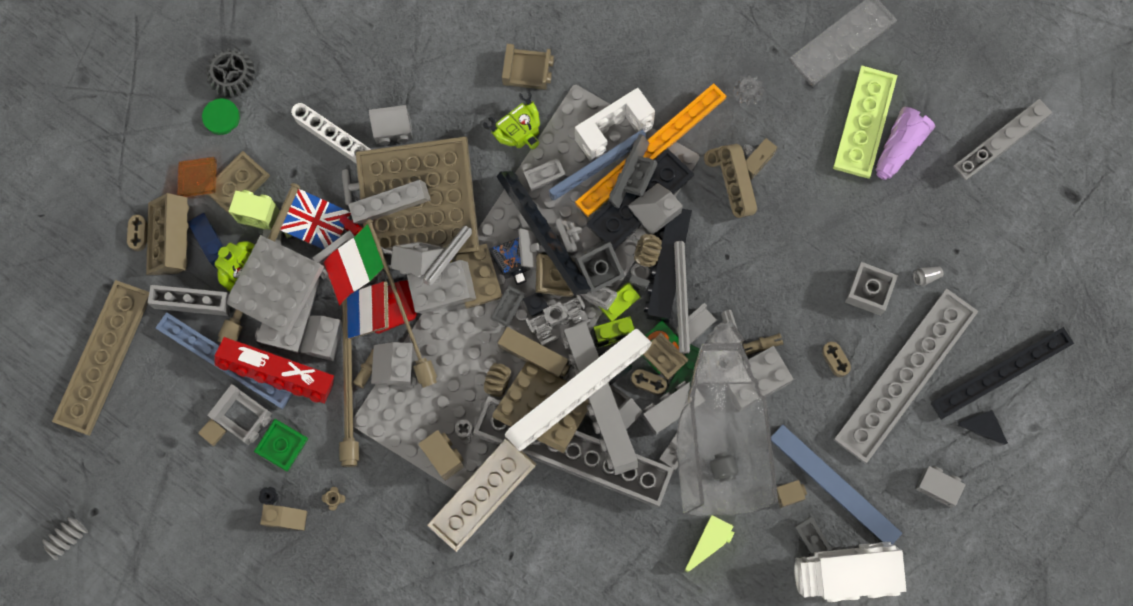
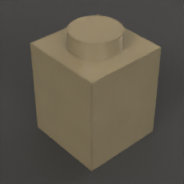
[774,480,807,508]

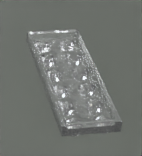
[789,0,897,87]

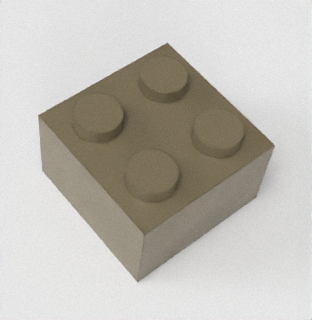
[418,430,464,481]

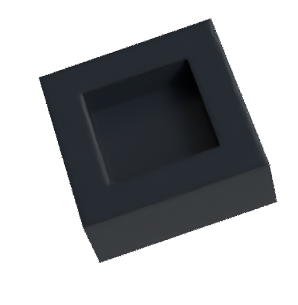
[523,293,548,317]

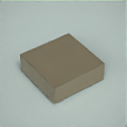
[198,419,227,446]

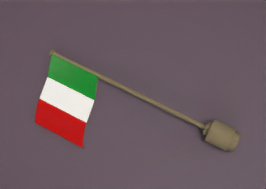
[324,219,437,388]

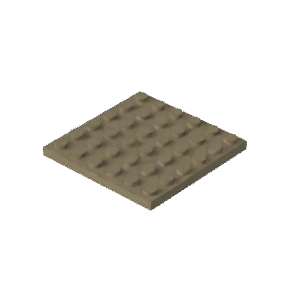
[356,137,480,254]

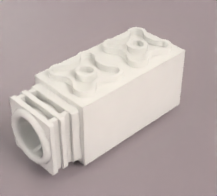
[794,542,906,602]

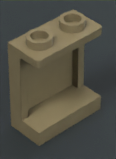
[502,44,554,90]

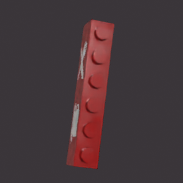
[214,337,334,404]

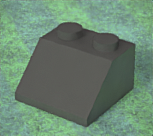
[570,241,625,293]

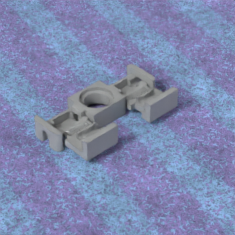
[526,295,590,346]

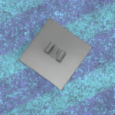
[518,229,548,269]

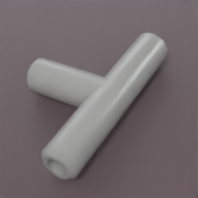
[341,169,359,206]

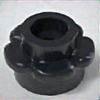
[259,487,278,505]

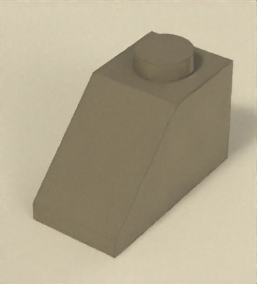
[260,504,307,531]

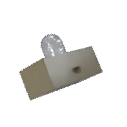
[742,138,778,180]

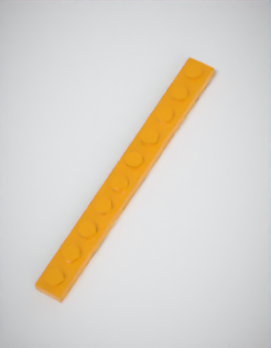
[575,83,727,217]

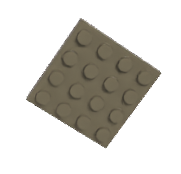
[492,362,589,453]

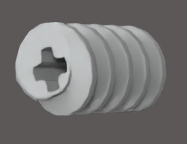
[42,517,88,560]

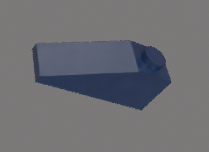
[188,213,225,269]

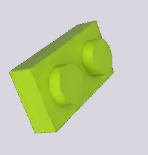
[598,282,641,322]
[594,316,635,342]

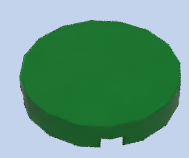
[202,98,240,135]

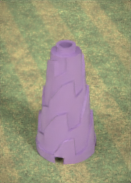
[875,107,935,180]

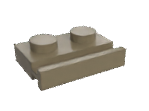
[642,333,688,380]

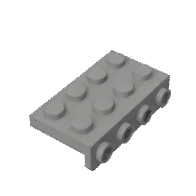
[255,279,320,353]

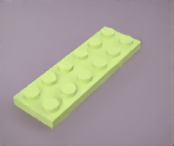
[833,66,898,179]

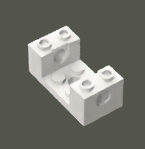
[575,88,655,162]

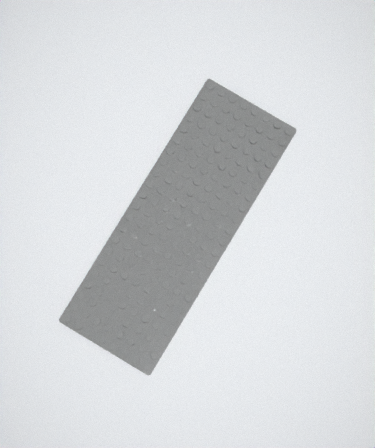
[353,85,700,492]

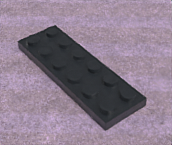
[587,148,694,251]

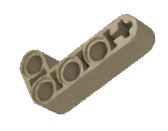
[704,144,757,218]

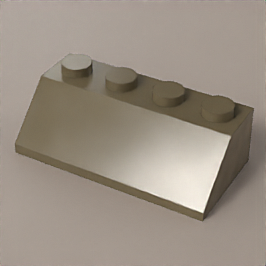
[146,193,189,275]

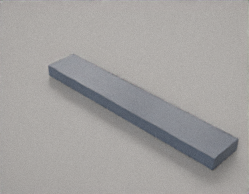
[549,129,646,201]

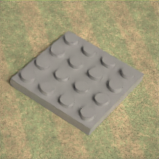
[226,235,324,335]

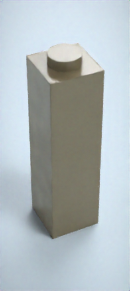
[497,327,570,378]

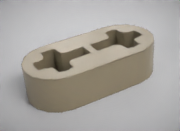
[127,215,148,251]
[822,342,851,377]
[631,369,667,395]

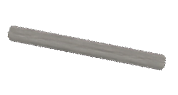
[674,241,690,354]

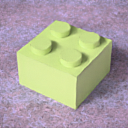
[229,190,280,230]

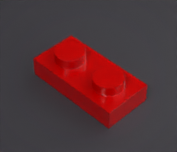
[339,216,363,236]

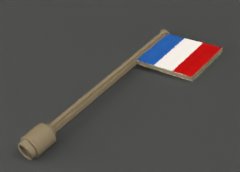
[339,281,389,467]

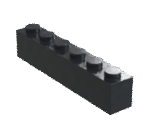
[644,208,692,323]

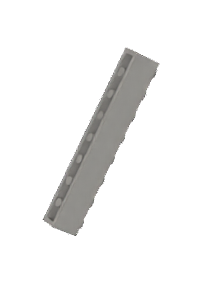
[562,323,638,475]

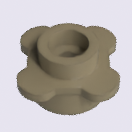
[322,487,345,511]

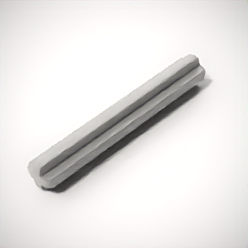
[423,226,472,286]

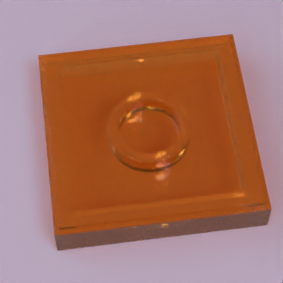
[177,157,217,197]

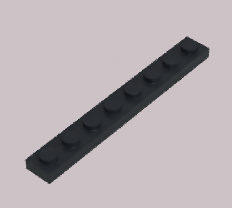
[496,171,591,295]
[931,327,1074,420]

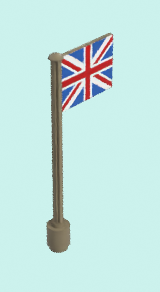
[218,183,351,342]

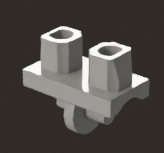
[551,218,582,254]

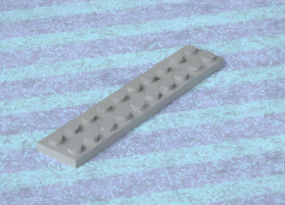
[834,289,979,464]

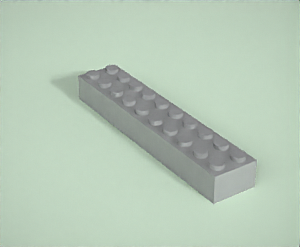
[473,396,674,508]

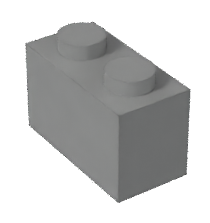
[915,466,966,508]

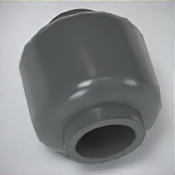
[710,452,738,483]

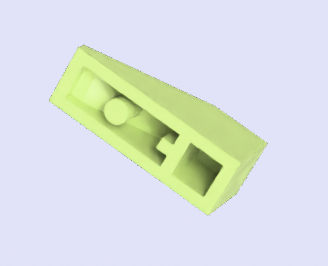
[684,515,735,572]

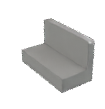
[675,303,716,344]

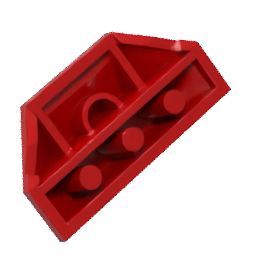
[374,280,417,334]

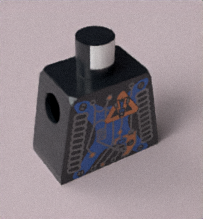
[489,238,530,285]

